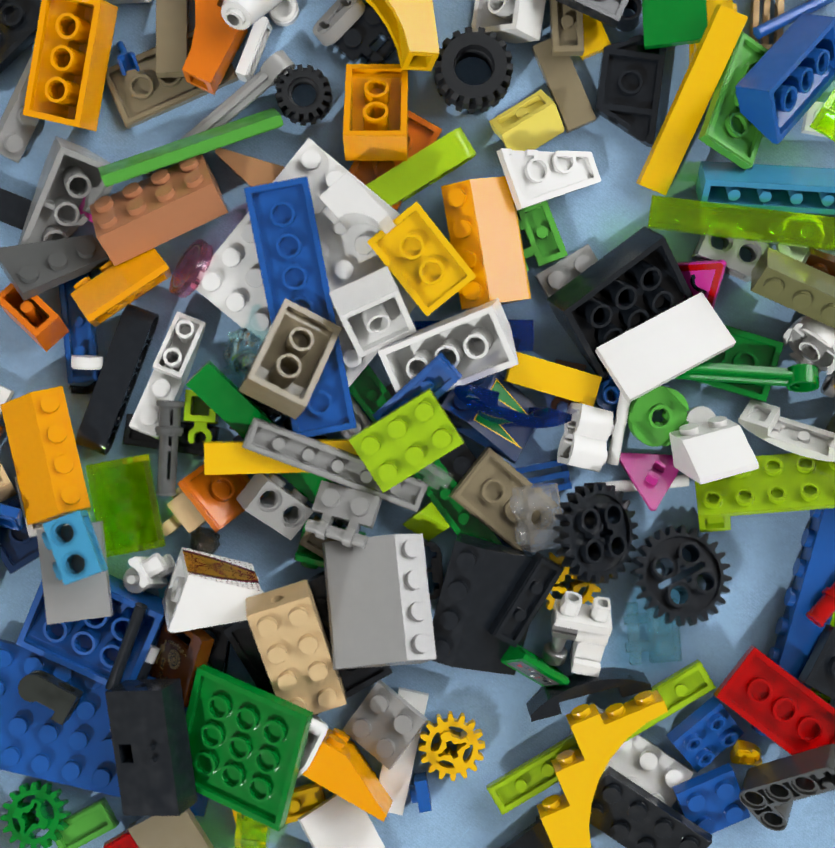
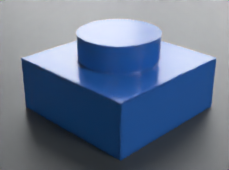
[409,772,432,813]

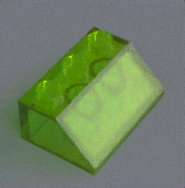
[85,454,166,557]

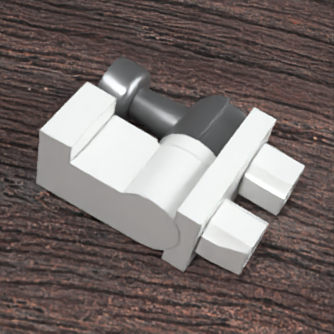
[541,590,612,677]

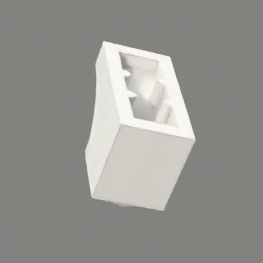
[319,171,396,234]

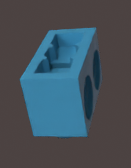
[42,510,108,585]

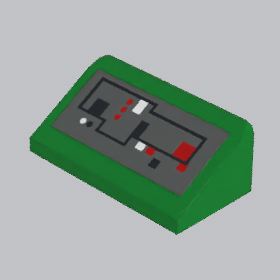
[501,645,570,687]

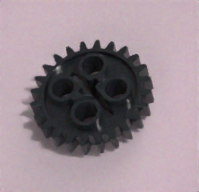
[553,482,638,584]
[630,525,732,627]

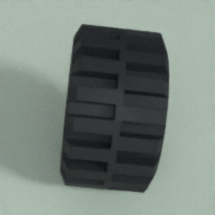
[434,27,513,114]

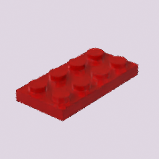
[713,645,835,755]

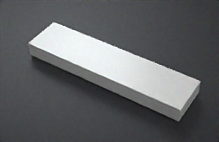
[379,687,429,816]

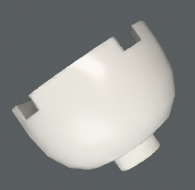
[783,316,835,375]

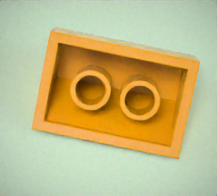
[70,248,172,327]

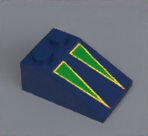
[441,372,543,464]

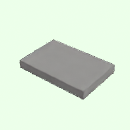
[36,521,113,625]

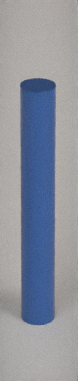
[753,0,834,39]

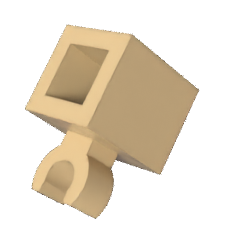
[158,487,207,537]

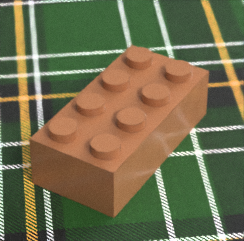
[89,154,229,266]

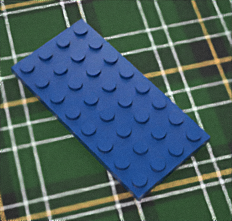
[0,639,209,817]

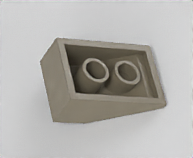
[238,298,342,420]

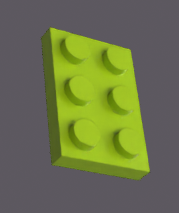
[349,388,464,493]

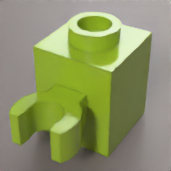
[184,389,219,444]

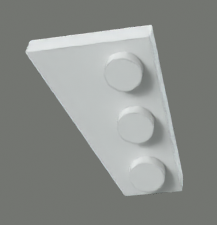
[496,148,601,211]

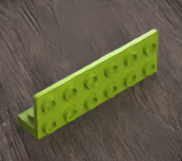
[695,453,835,532]

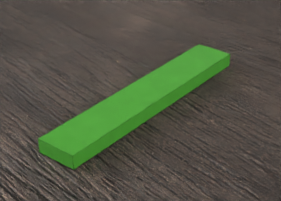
[98,107,284,187]

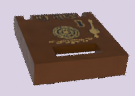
[149,619,214,708]

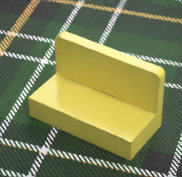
[489,90,565,151]

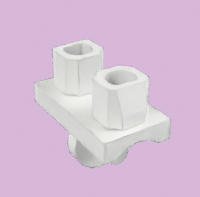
[123,553,176,593]

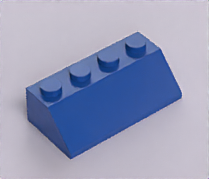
[735,13,835,144]

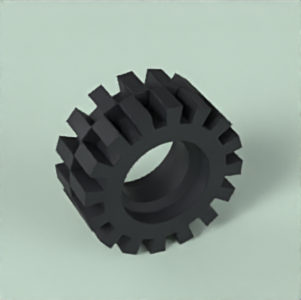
[275,64,333,126]

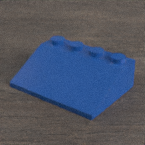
[16,574,165,686]

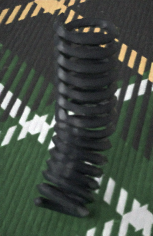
[69,382,96,395]

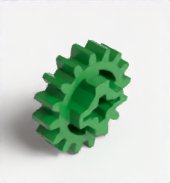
[0,780,71,848]

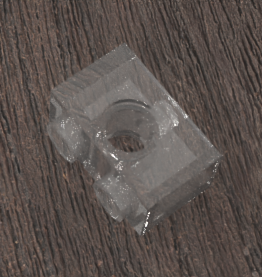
[510,482,562,552]

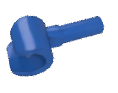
[116,41,140,76]

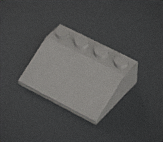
[322,533,437,670]

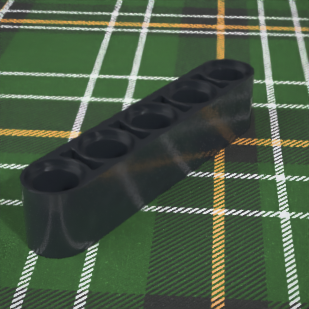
[76,303,159,455]

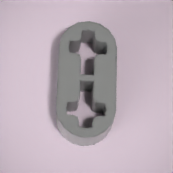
[313,0,366,46]

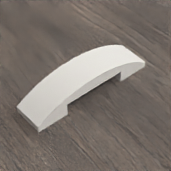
[738,399,835,462]

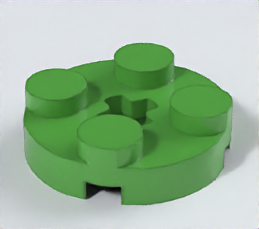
[627,386,689,447]

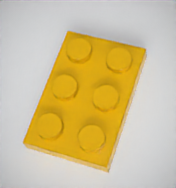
[367,201,477,316]

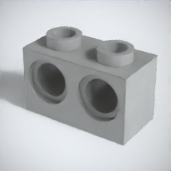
[691,219,770,282]
[236,473,314,541]

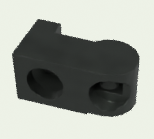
[18,670,84,725]

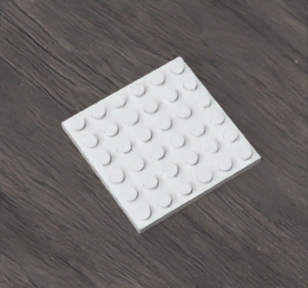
[189,138,417,387]

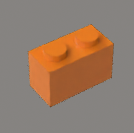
[0,283,69,352]

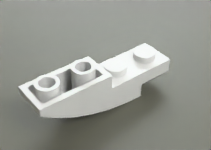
[129,311,206,439]

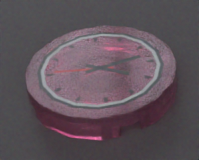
[169,239,213,298]

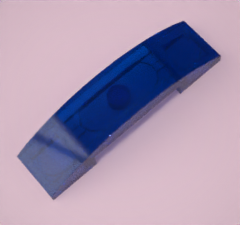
[454,385,572,428]

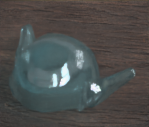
[221,328,263,378]

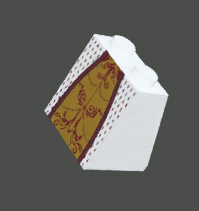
[162,547,264,633]

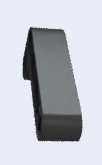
[739,744,835,831]

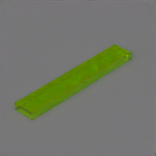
[647,195,835,251]

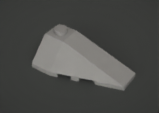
[18,136,113,245]

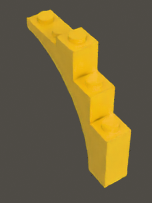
[365,0,440,71]
[537,690,668,848]

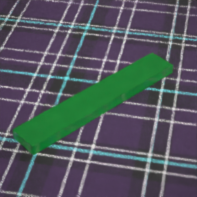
[186,360,339,504]

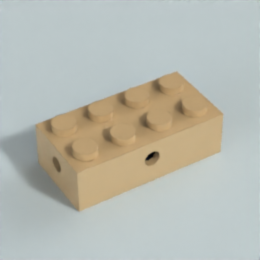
[246,579,347,715]

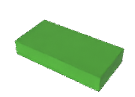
[48,797,119,848]

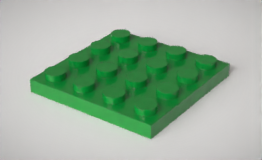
[186,664,314,832]

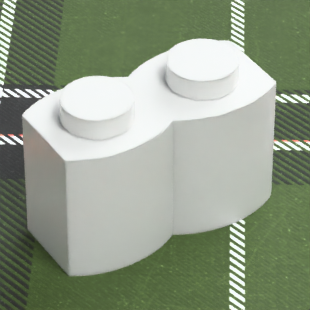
[557,402,615,472]

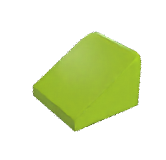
[402,502,450,541]

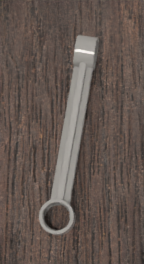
[146,50,296,178]

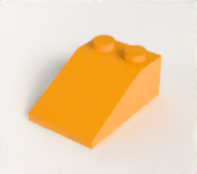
[343,64,408,161]
[302,728,393,822]

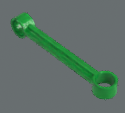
[674,362,819,392]

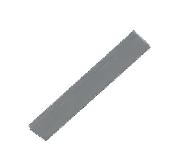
[242,416,429,512]

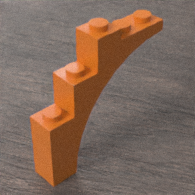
[182,0,248,95]

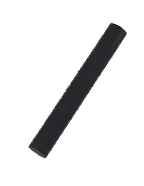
[105,602,148,690]

